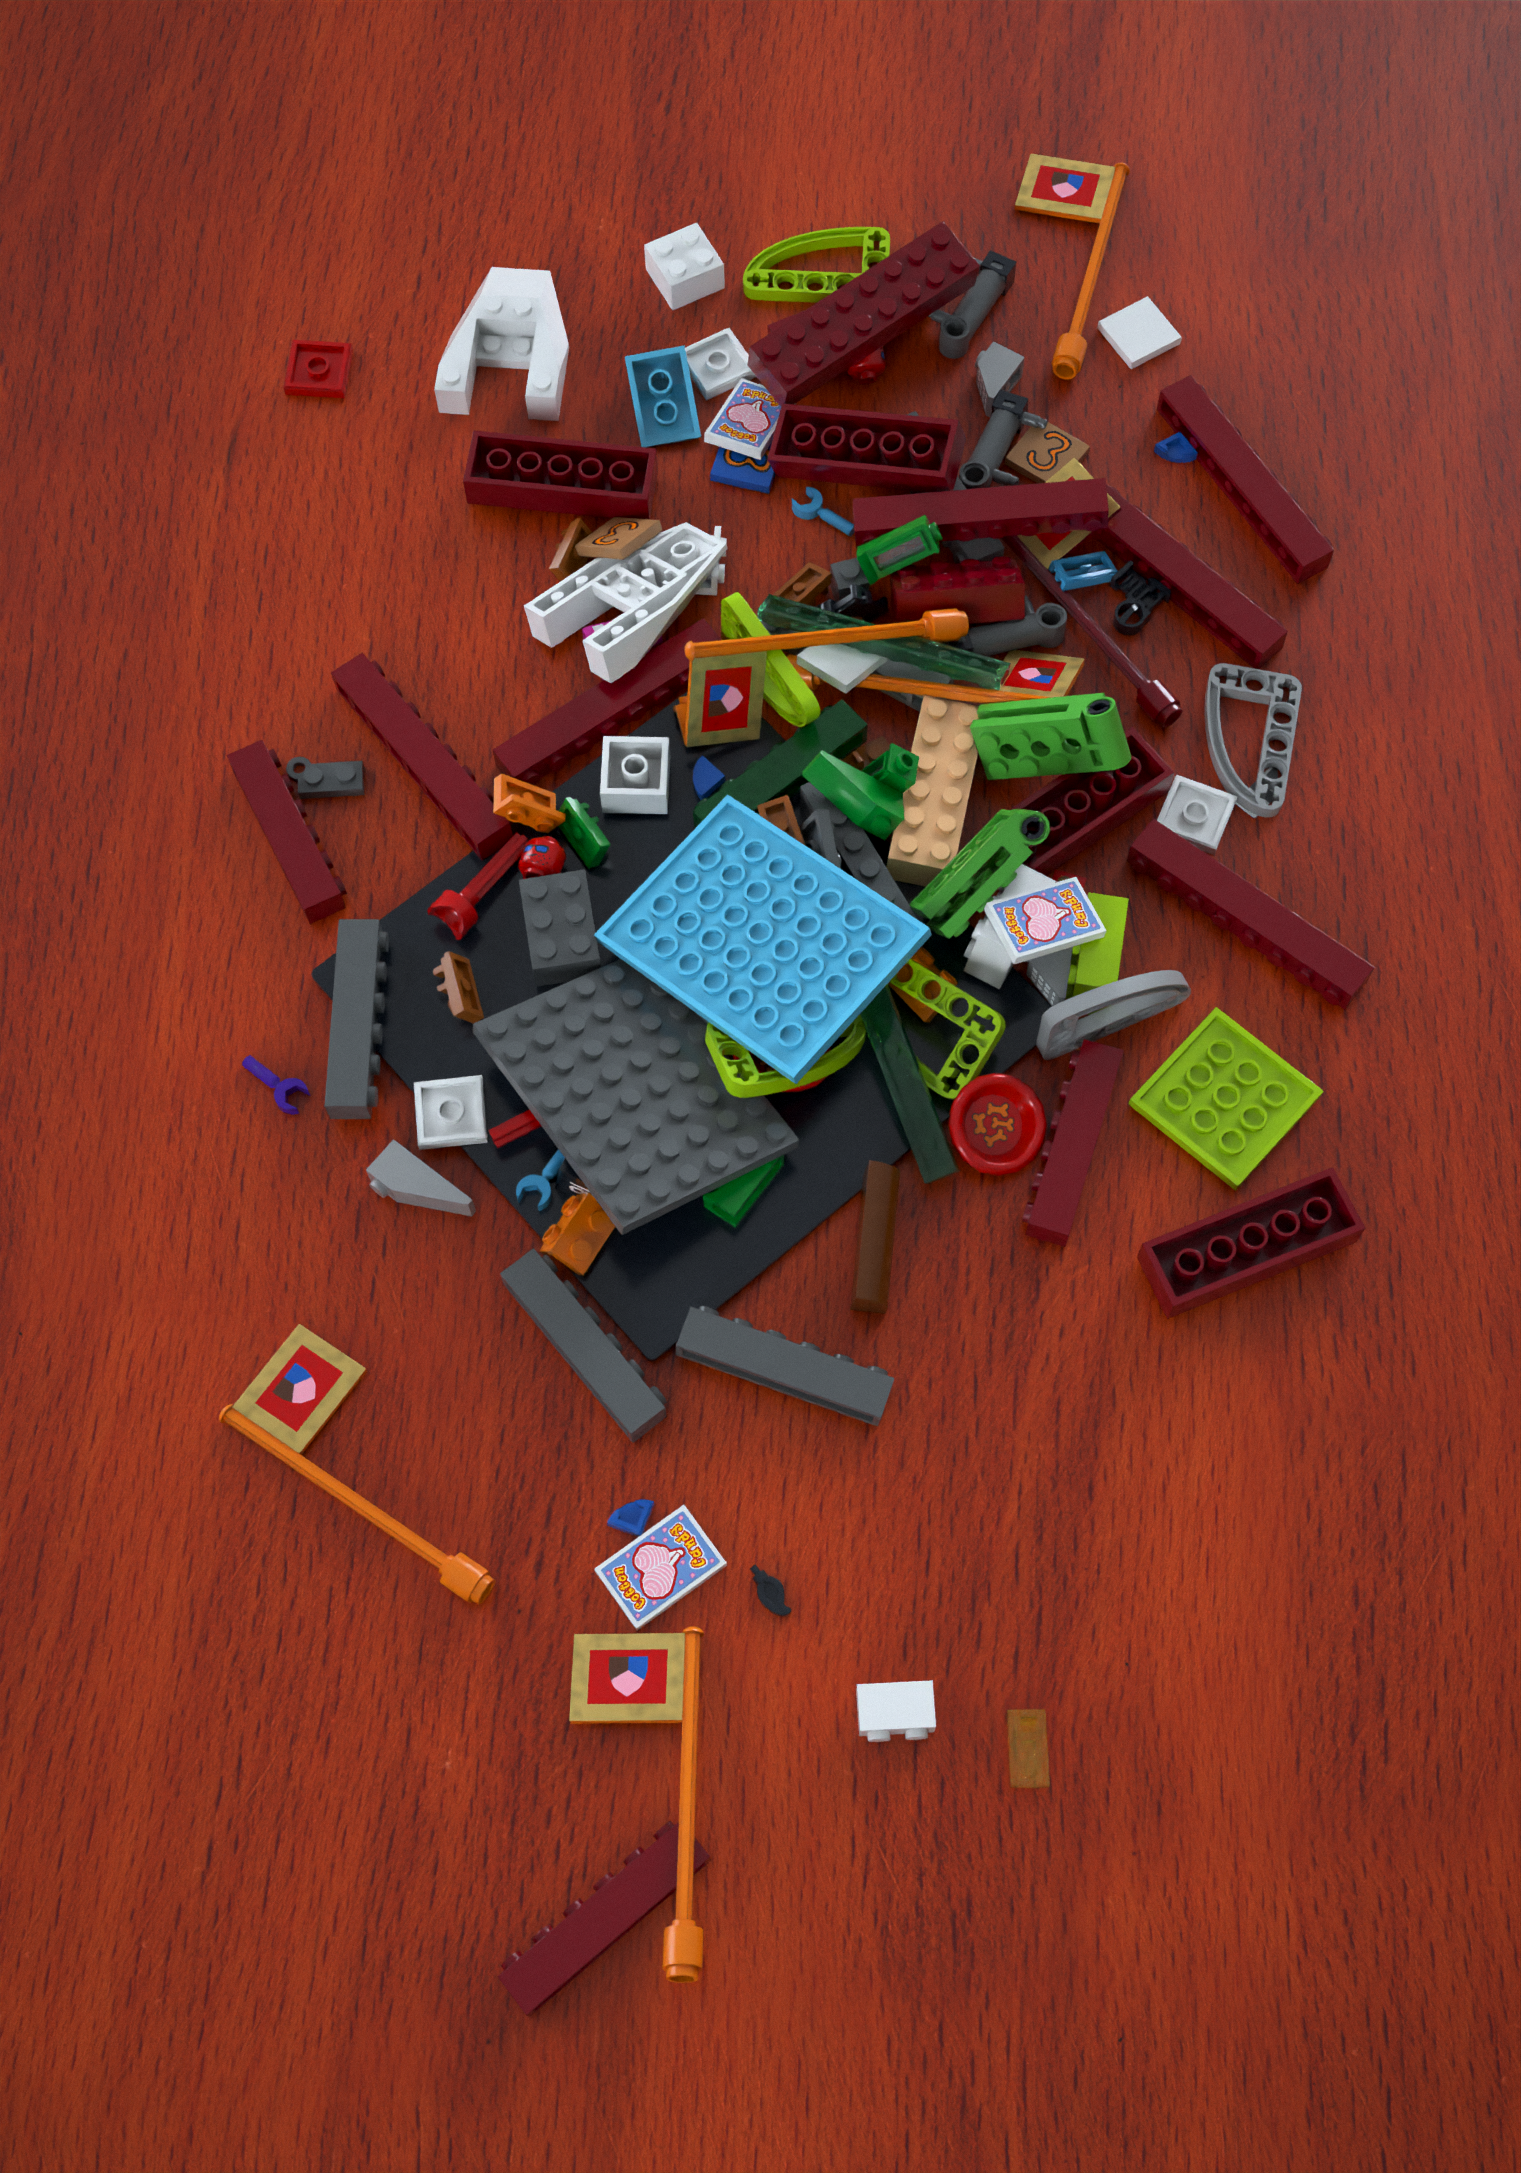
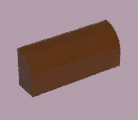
[850,1160,900,1314]

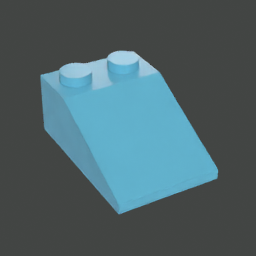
[625,345,701,448]

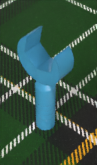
[792,487,854,537]
[516,1149,565,1211]

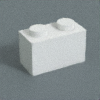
[856,1680,936,1742]

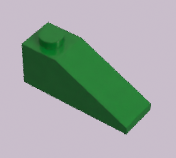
[802,750,904,840]

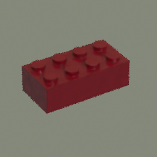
[890,556,1025,624]

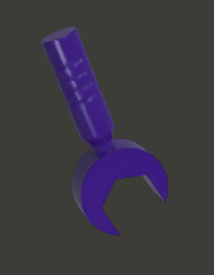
[242,1055,310,1115]

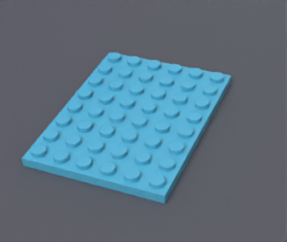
[594,795,932,1084]

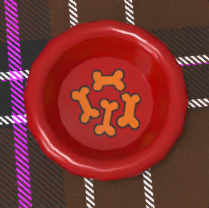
[948,1073,1047,1176]

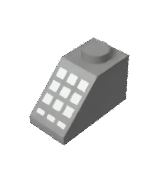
[975,341,1025,417]
[1024,947,1073,1006]

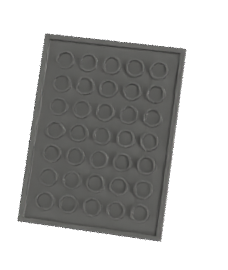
[473,959,800,1235]

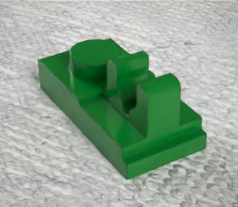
[558,797,611,868]

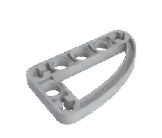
[1205,663,1302,817]
[1036,970,1191,1060]

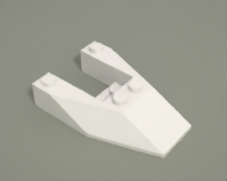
[434,267,569,421]
[524,522,728,683]

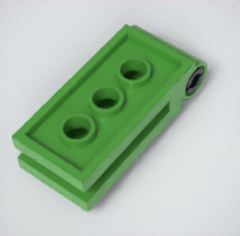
[970,693,1131,780]
[909,809,1050,939]

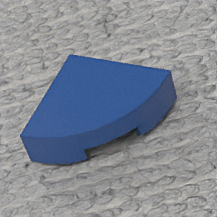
[1154,431,1198,463]
[693,755,725,800]
[607,1499,655,1537]

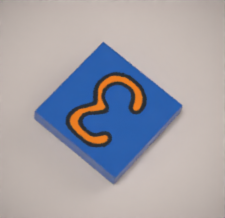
[710,443,776,494]

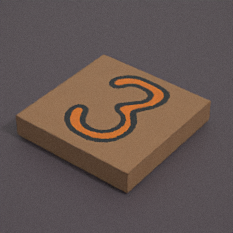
[1004,422,1090,484]
[575,517,662,560]

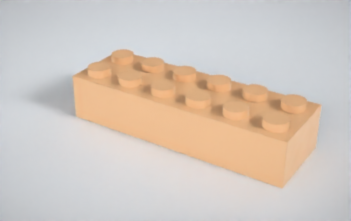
[886,695,979,887]

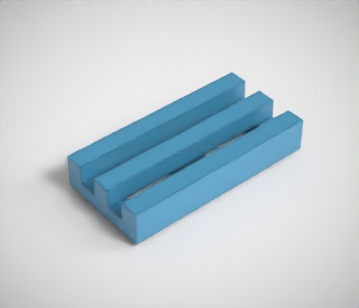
[1049,551,1118,591]

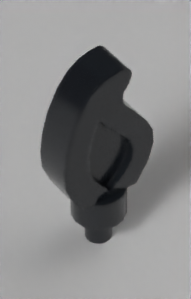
[750,1564,791,1617]

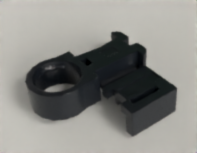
[1110,560,1171,636]
[813,584,889,630]

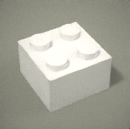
[644,223,725,311]
[600,736,671,814]

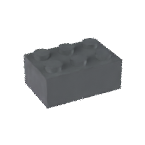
[519,869,601,987]

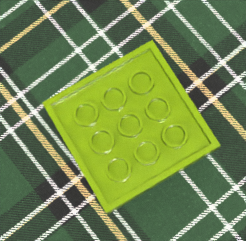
[1128,1007,1324,1191]

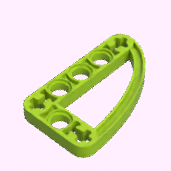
[743,227,890,303]
[721,592,821,727]
[864,958,1006,1100]
[705,1010,868,1098]

